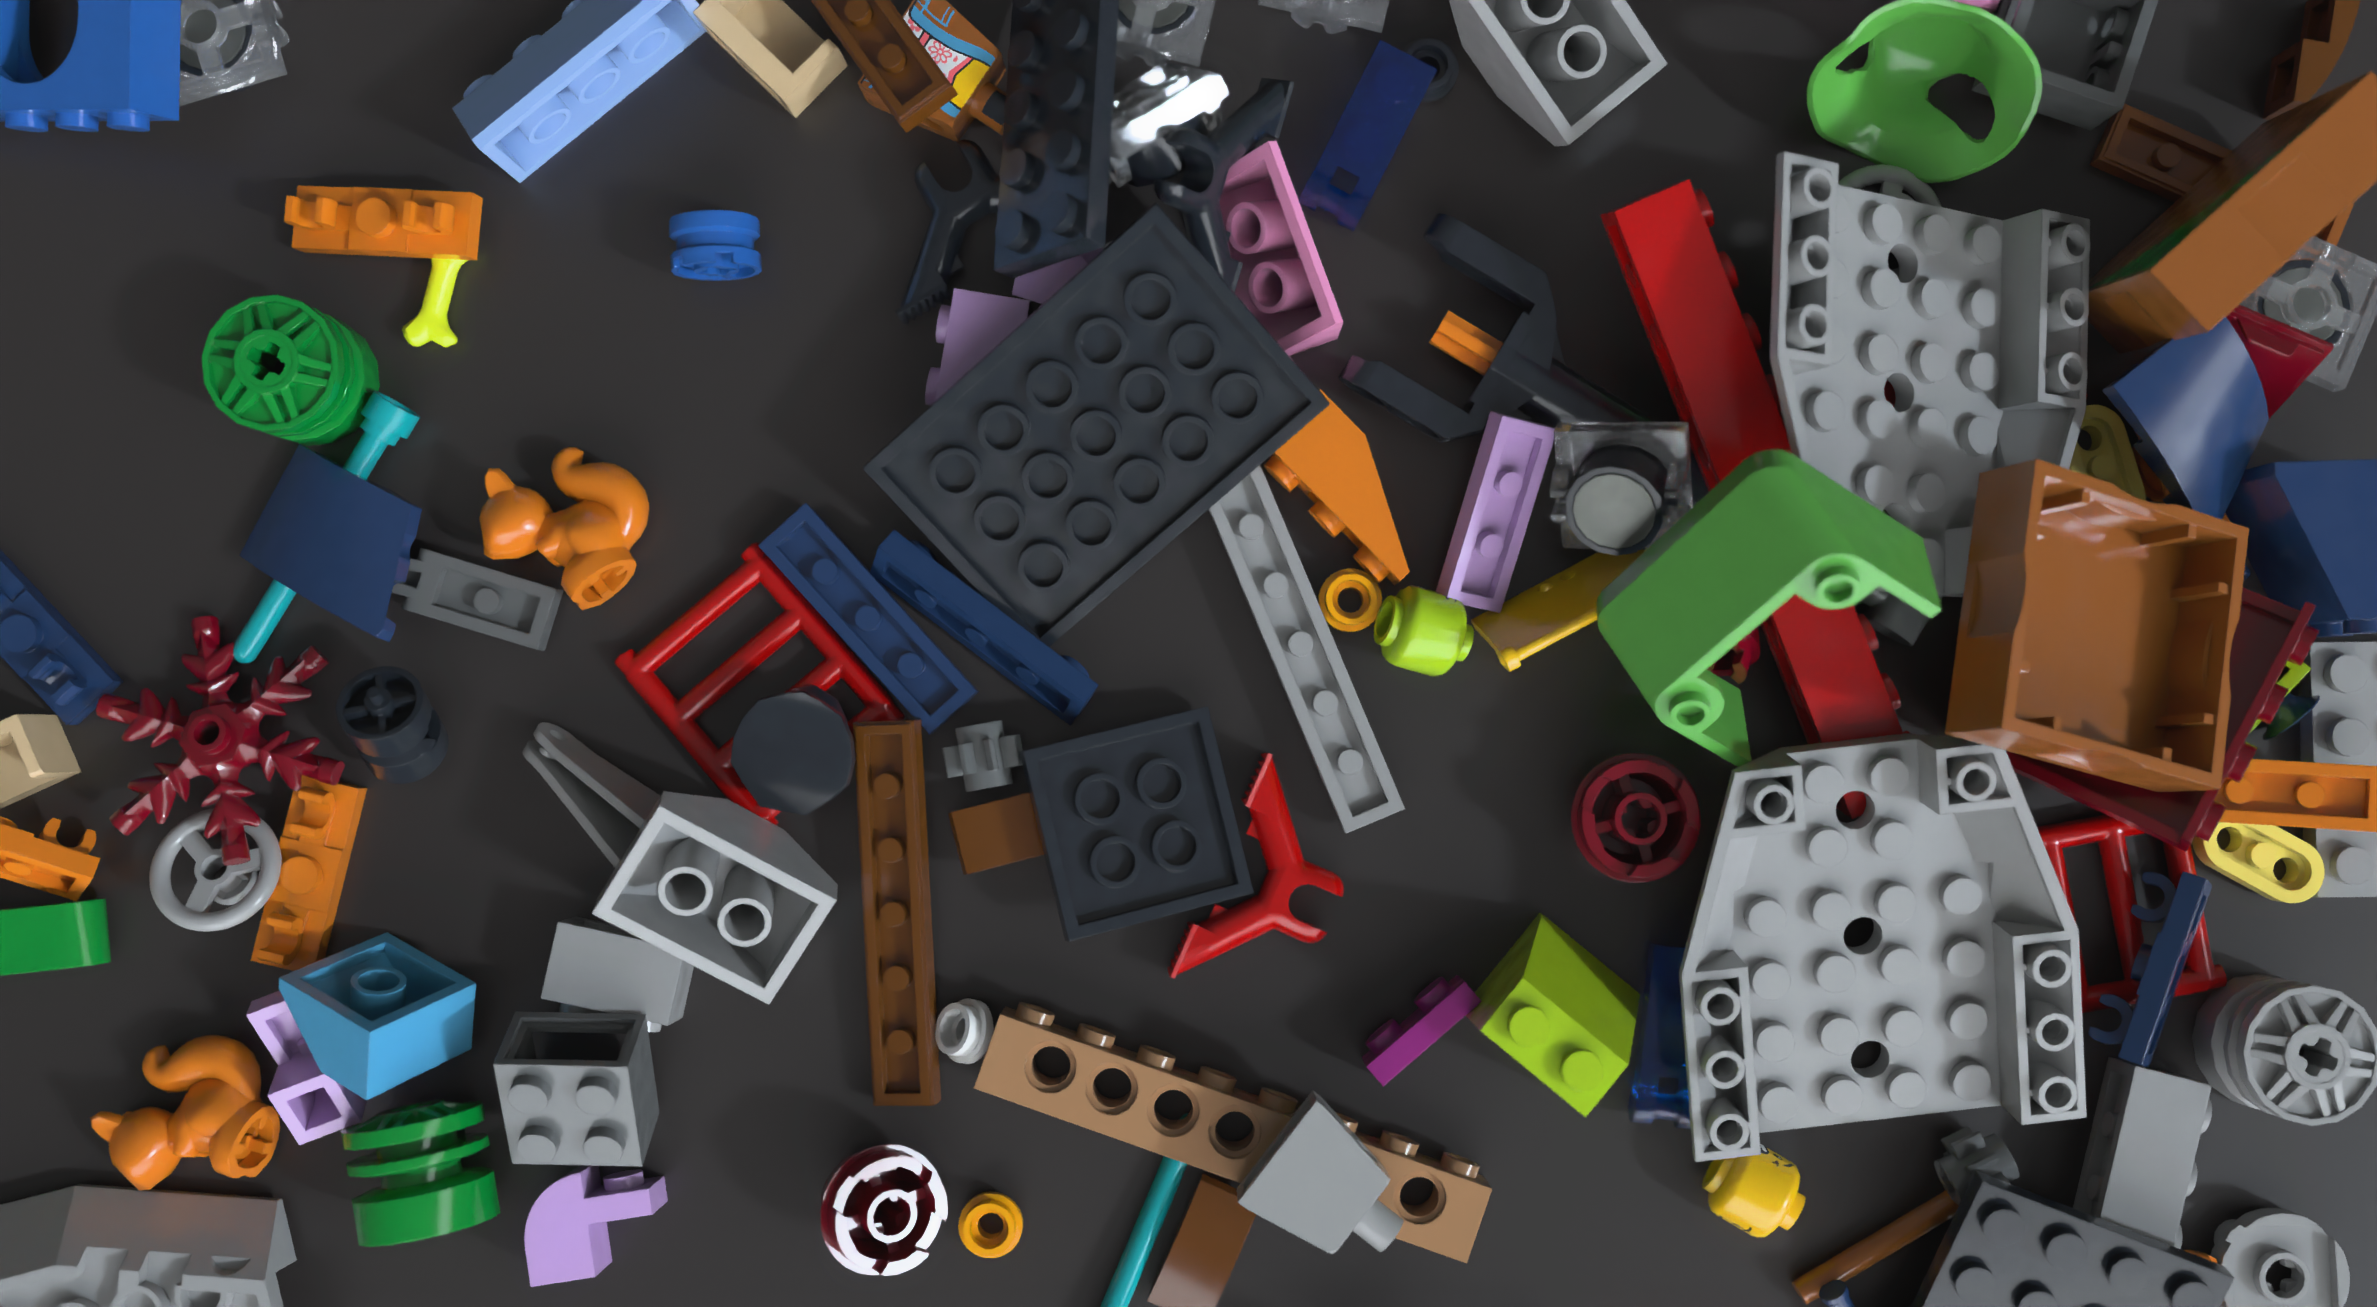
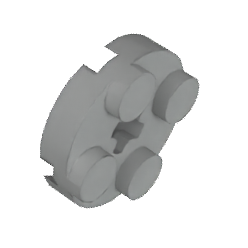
[2211,1208,2350,1307]

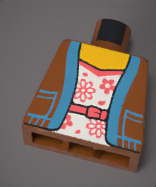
[858,0,1006,141]

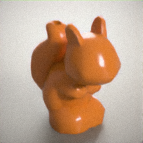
[479,447,650,610]
[90,1035,280,1191]

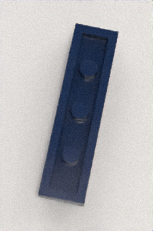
[758,503,979,734]
[870,530,1098,726]

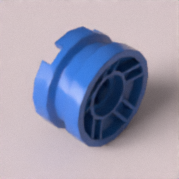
[669,210,762,281]

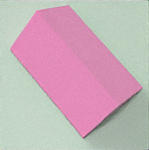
[1220,140,1343,356]

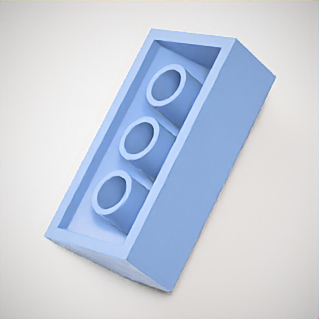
[452,0,706,183]

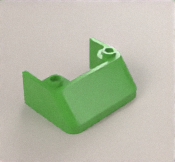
[1596,449,1942,767]

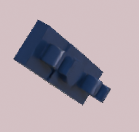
[0,549,124,725]
[2088,871,2212,1068]

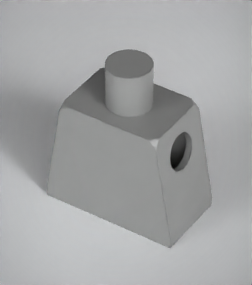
[1237,1090,1404,1254]

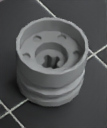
[2192,973,2377,1126]

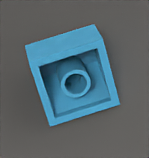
[279,932,476,1101]

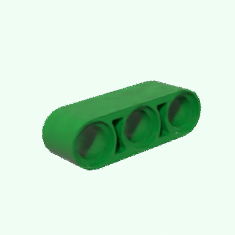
[0,898,111,976]

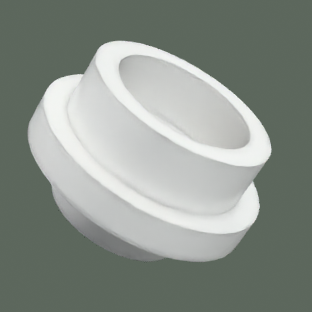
[935,998,994,1064]

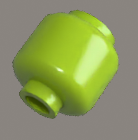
[1374,585,1474,677]

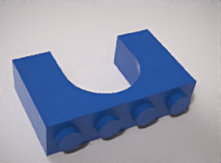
[0,0,181,132]

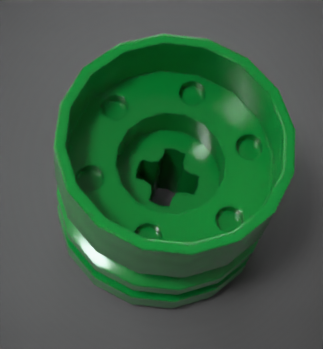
[202,295,380,446]
[341,1099,501,1247]

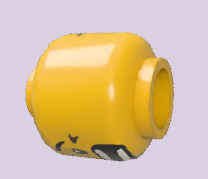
[1702,1144,1806,1237]

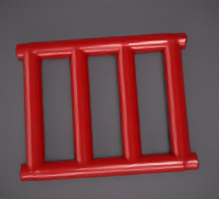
[614,542,905,825]
[2037,814,2227,1013]

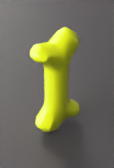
[402,258,468,348]

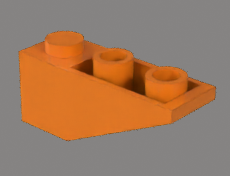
[1264,389,1410,586]

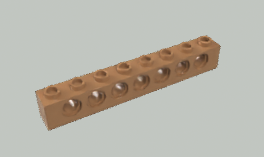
[974,1002,1492,1263]

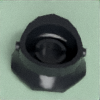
[731,685,856,815]

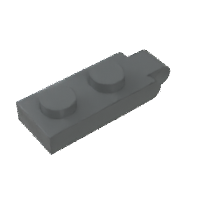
[392,548,564,651]

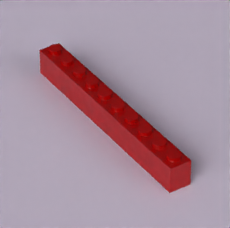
[1600,179,1911,819]

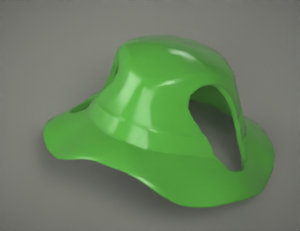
[1807,0,2042,183]

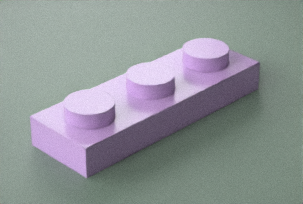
[1436,411,1557,613]

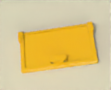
[1471,546,1649,672]

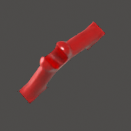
[1167,752,1345,979]

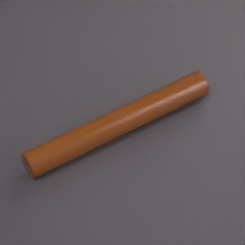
[1792,1190,1959,1305]

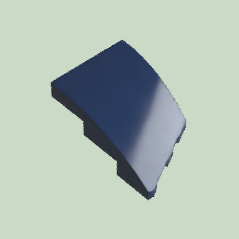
[2102,317,2269,519]
[239,444,422,642]

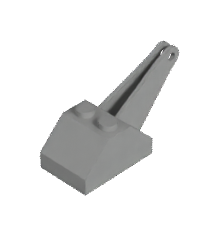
[1449,0,1668,146]
[522,722,838,1005]

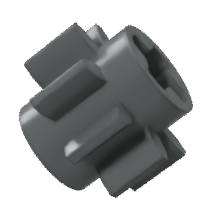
[942,720,1023,792]
[1934,1126,2019,1206]

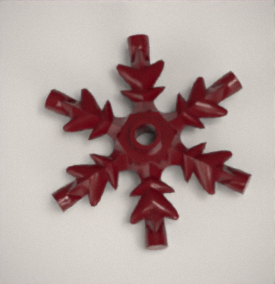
[96,616,345,865]

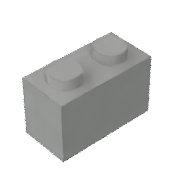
[541,916,694,1032]

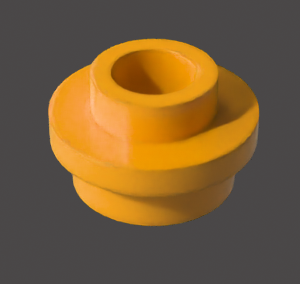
[1318,568,1382,632]
[958,1192,1023,1258]

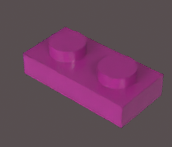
[1361,975,1482,1087]

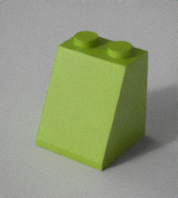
[1466,913,1641,1117]

